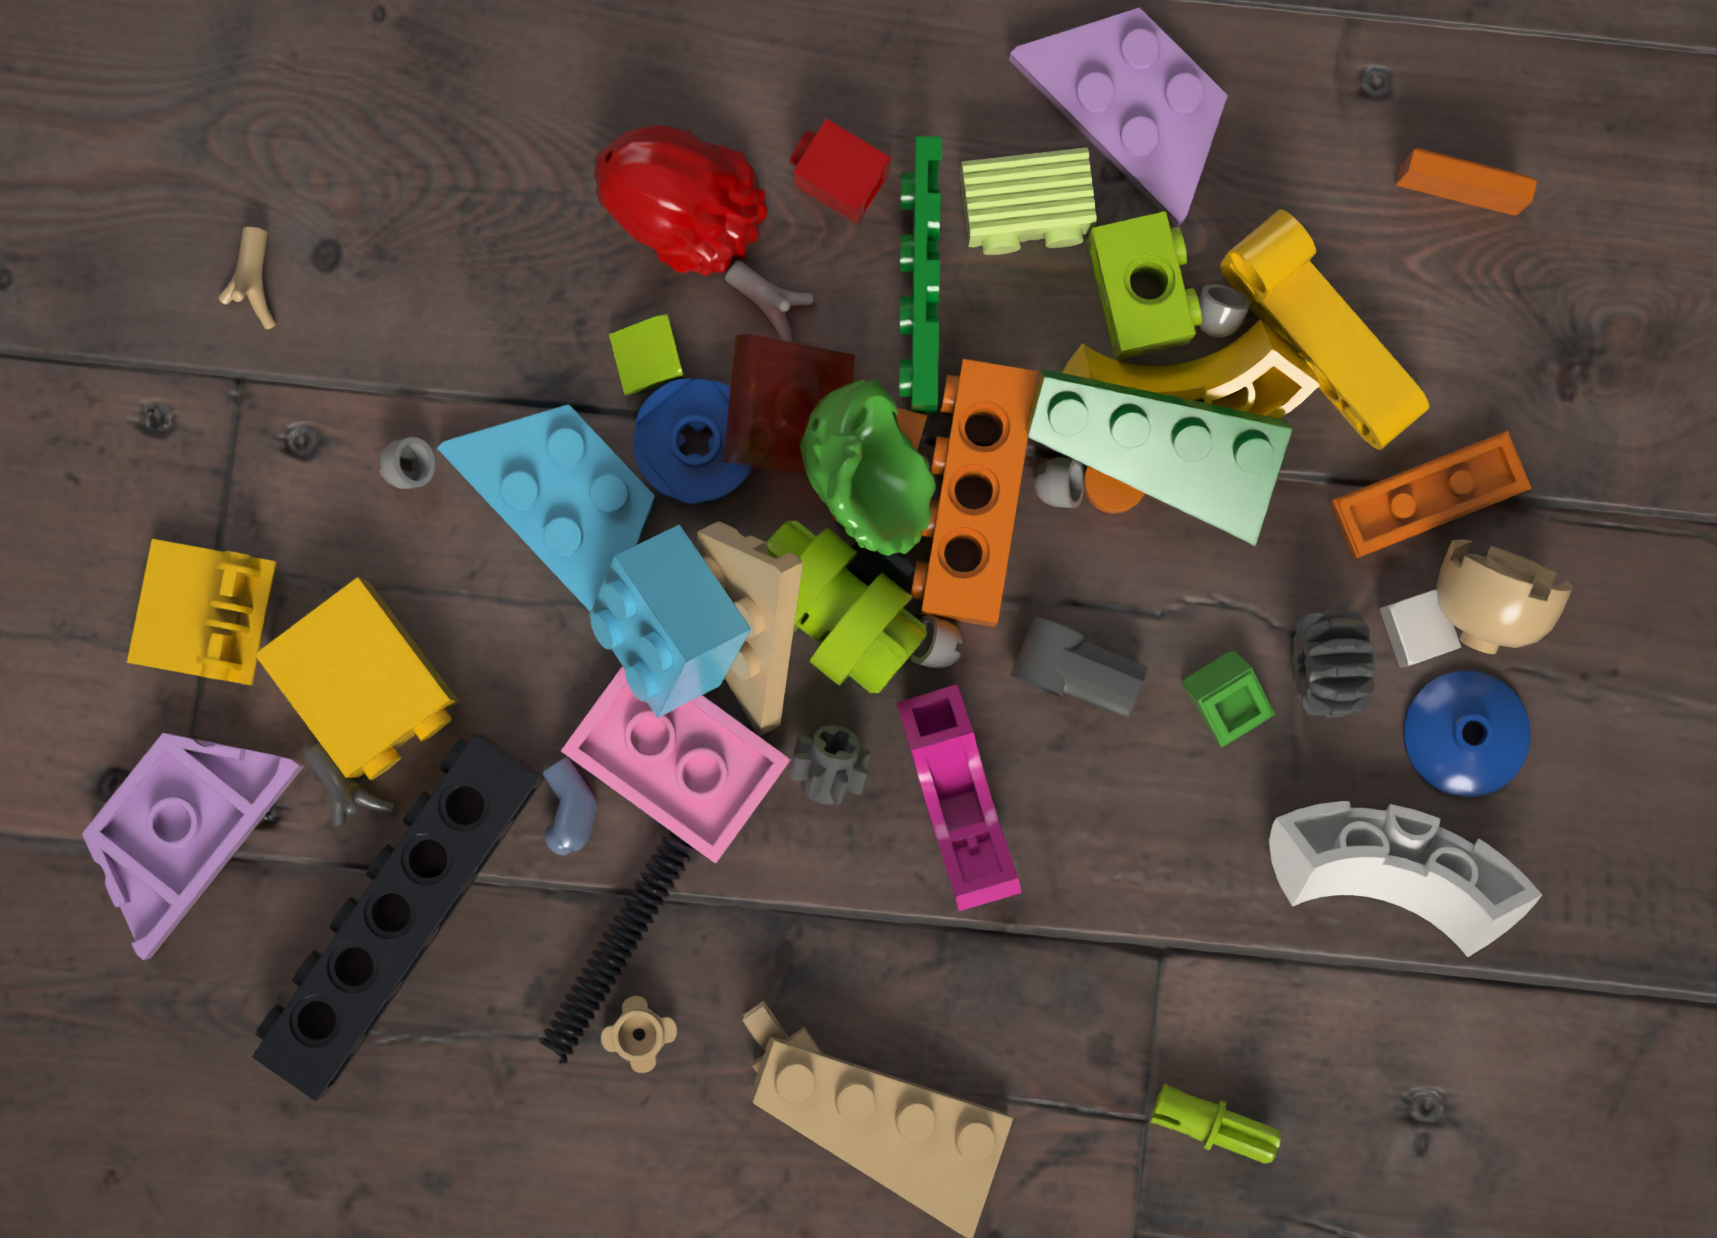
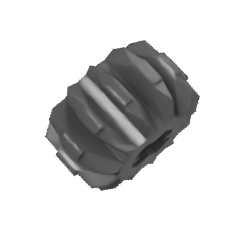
[1291,609,1376,718]

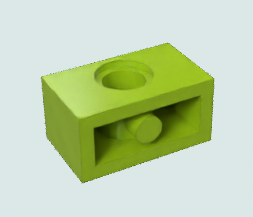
[1086,211,1202,361]

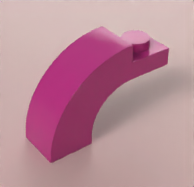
[896,684,1022,911]

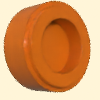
[1084,466,1145,514]

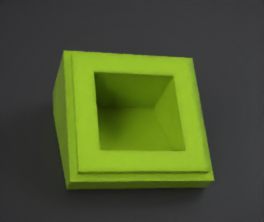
[609,313,685,396]

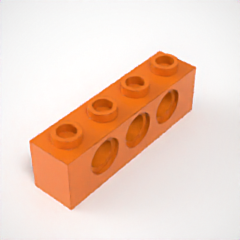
[911,359,1039,627]

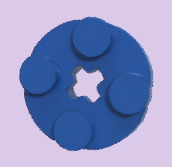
[633,378,760,506]

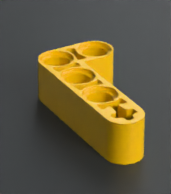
[1220,209,1430,450]

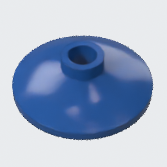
[1403,671,1531,797]

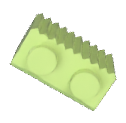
[960,147,1097,255]

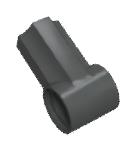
[1010,617,1148,718]

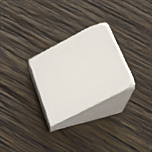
[1379,589,1461,668]

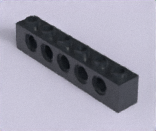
[252,734,545,1101]

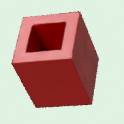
[789,118,891,225]

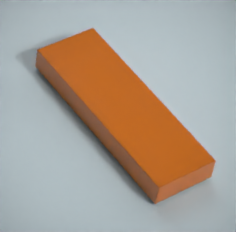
[1329,430,1532,560]

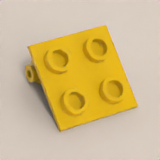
[127,539,277,686]

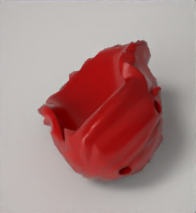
[593,124,768,277]

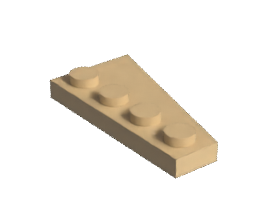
[749,1036,1013,1238]

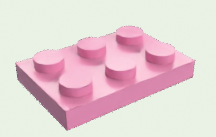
[561,666,791,863]

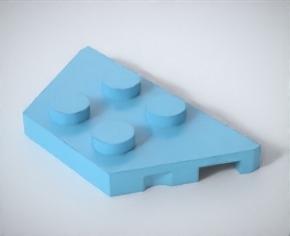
[437,404,657,612]

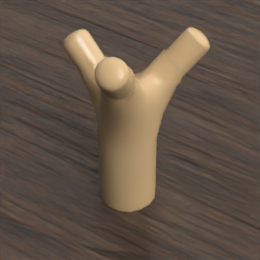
[218,227,276,329]

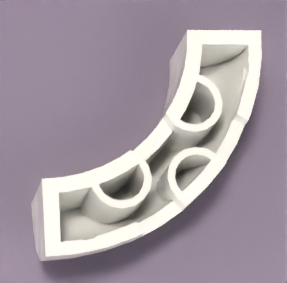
[1269,801,1542,957]

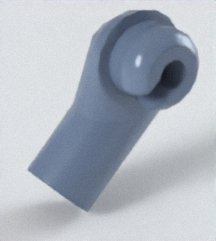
[542,757,598,855]

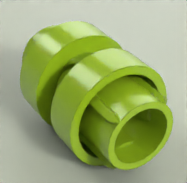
[766,521,927,693]

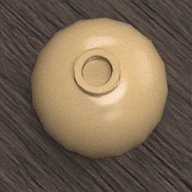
[1436,539,1573,654]

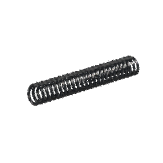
[538,831,696,1064]

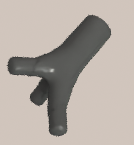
[304,743,395,826]

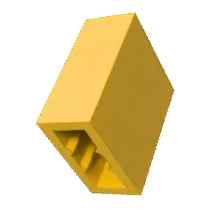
[254,577,460,780]

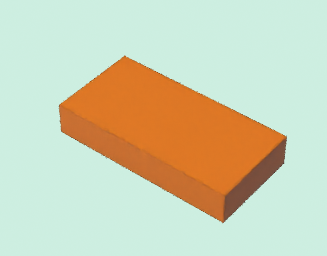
[1395,148,1538,216]

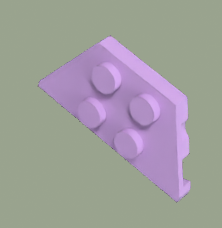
[1009,7,1228,227]
[82,733,305,960]

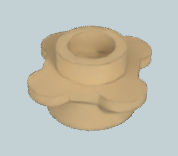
[601,996,678,1073]

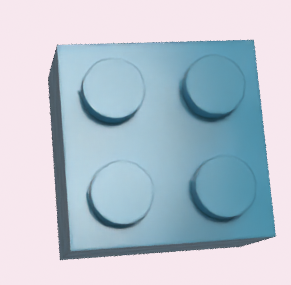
[589,525,751,718]

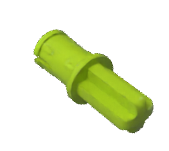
[1150,1083,1281,1164]

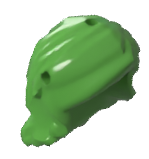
[800,379,936,556]

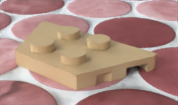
[696,521,803,736]

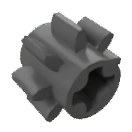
[789,725,871,804]

